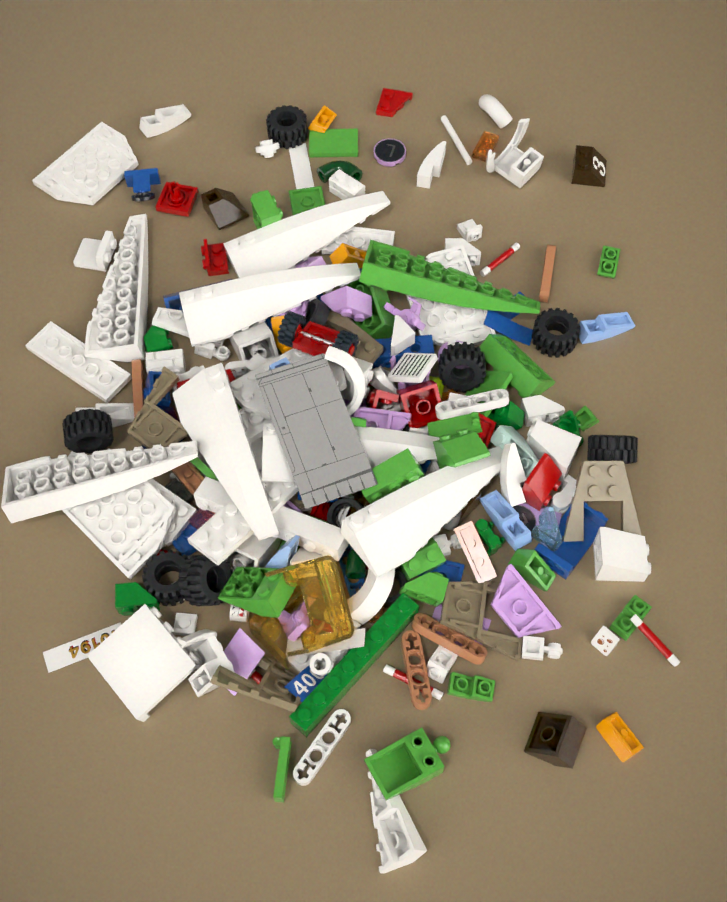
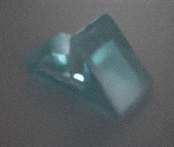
[531,506,562,551]

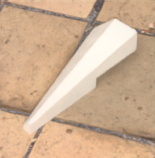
[366,749,427,873]

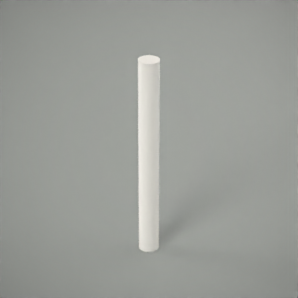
[441,115,472,165]

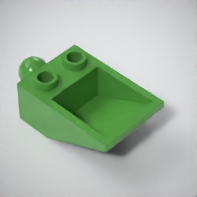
[364,728,451,800]

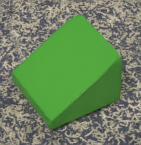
[574,405,600,431]

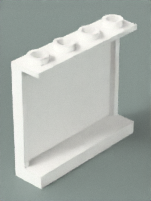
[87,604,200,722]

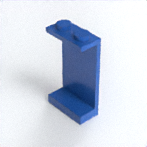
[534,501,608,580]

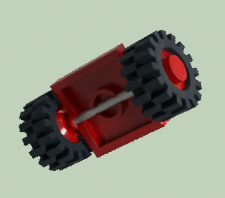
[277,311,359,365]

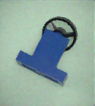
[124,168,161,201]

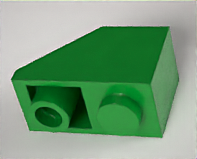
[144,325,173,353]
[487,401,525,430]
[115,582,160,616]

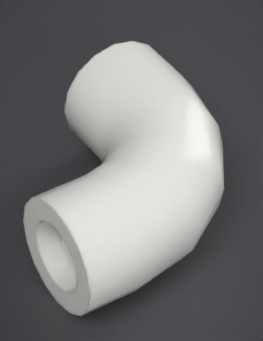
[479,94,513,129]
[310,649,350,676]

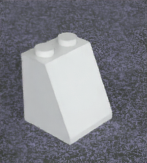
[229,322,279,371]
[526,420,582,486]
[593,527,651,582]
[226,533,281,572]

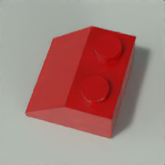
[396,380,441,429]
[522,453,562,511]

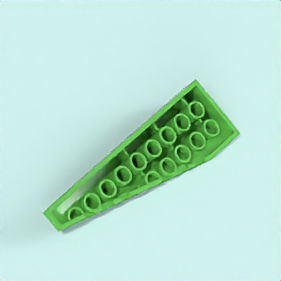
[359,240,540,314]

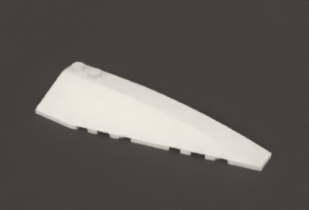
[223,191,390,278]
[84,214,148,362]
[179,263,361,347]
[172,363,279,541]
[262,422,439,482]
[1,441,198,523]
[341,446,503,578]

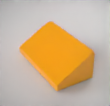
[308,105,337,133]
[596,712,644,762]

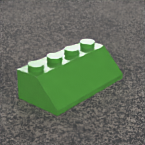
[344,279,395,339]
[479,334,555,398]

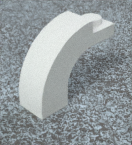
[347,568,395,625]

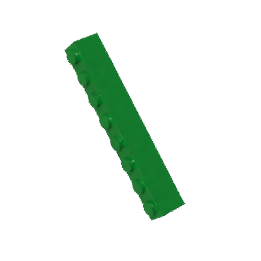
[289,593,419,738]

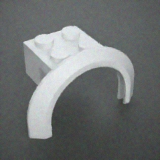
[486,118,544,188]
[324,346,374,416]
[178,629,235,697]

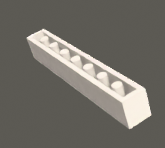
[194,477,349,561]

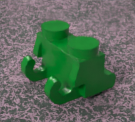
[552,410,584,447]
[475,519,506,557]

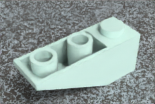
[490,425,539,477]

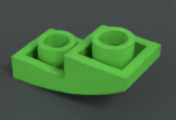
[597,246,621,279]
[609,595,652,641]
[447,672,495,702]

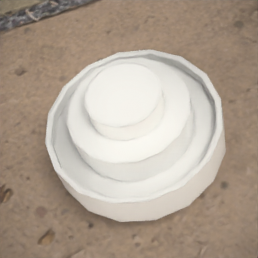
[255,139,280,158]

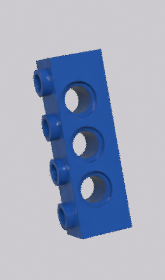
[372,335,434,369]

